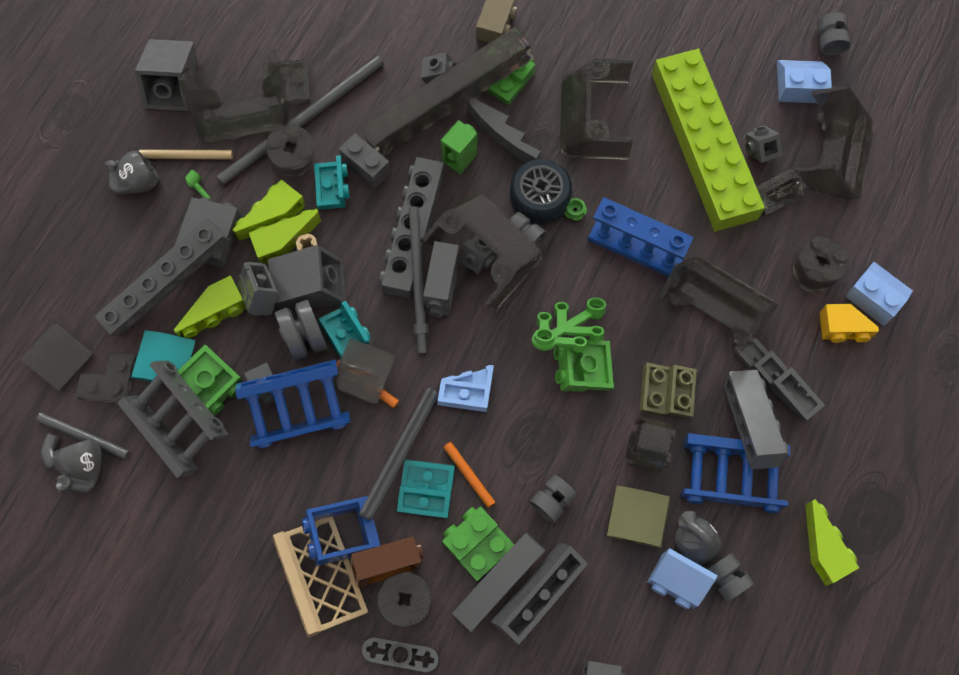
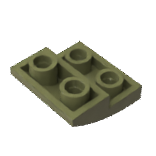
[639,362,697,418]
[607,486,671,548]

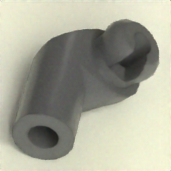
[40,434,60,470]

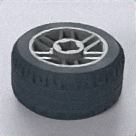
[510,159,572,224]

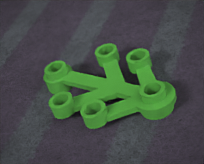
[532,298,606,353]

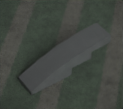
[467,96,541,163]
[732,334,825,421]
[452,532,546,632]

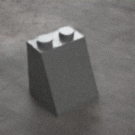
[135,39,197,111]
[268,245,346,310]

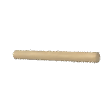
[139,150,233,159]

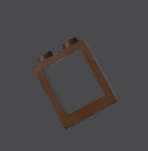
[350,536,424,588]

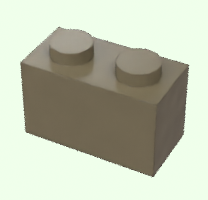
[476,0,518,44]

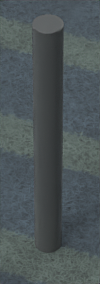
[36,412,130,460]

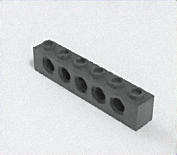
[379,157,444,299]
[95,218,230,337]

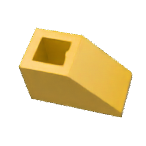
[819,304,879,343]

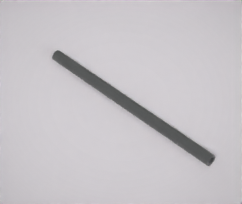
[216,56,384,186]

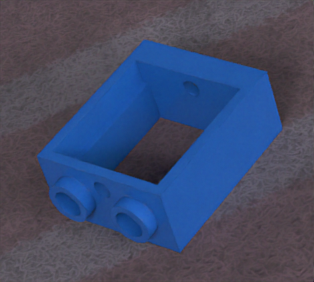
[301,496,380,566]

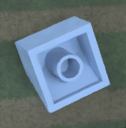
[777,60,832,103]
[845,262,913,326]
[647,548,718,610]

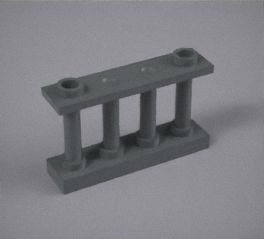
[117,360,229,478]

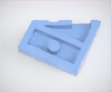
[438,365,494,412]

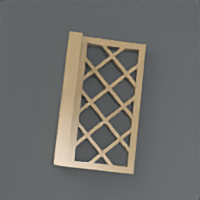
[273,516,368,638]

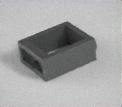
[423,241,459,318]

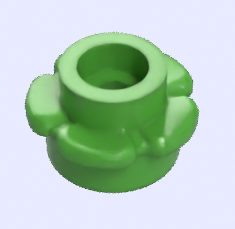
[564,198,587,221]

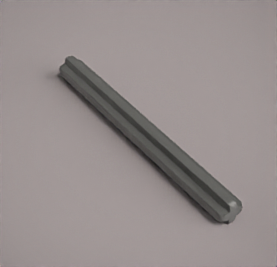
[359,388,438,521]

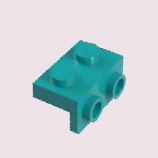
[314,155,350,210]
[318,301,371,362]

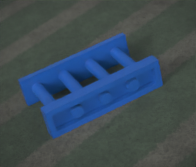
[588,197,694,279]
[235,360,350,448]
[680,433,790,513]

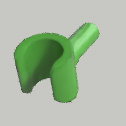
[185,170,211,199]

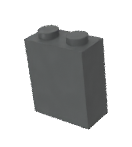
[175,197,242,268]

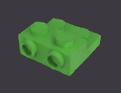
[472,41,535,106]
[554,339,614,392]
[177,345,243,416]
[442,506,514,582]

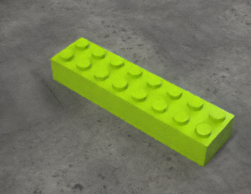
[652,48,765,232]

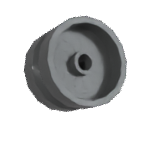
[275,300,328,362]

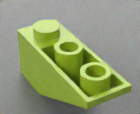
[232,180,305,241]
[249,209,321,265]
[174,275,246,339]
[805,499,859,586]

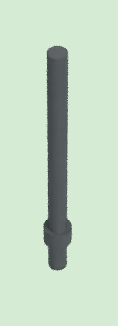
[409,207,429,353]

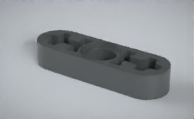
[362,638,439,673]

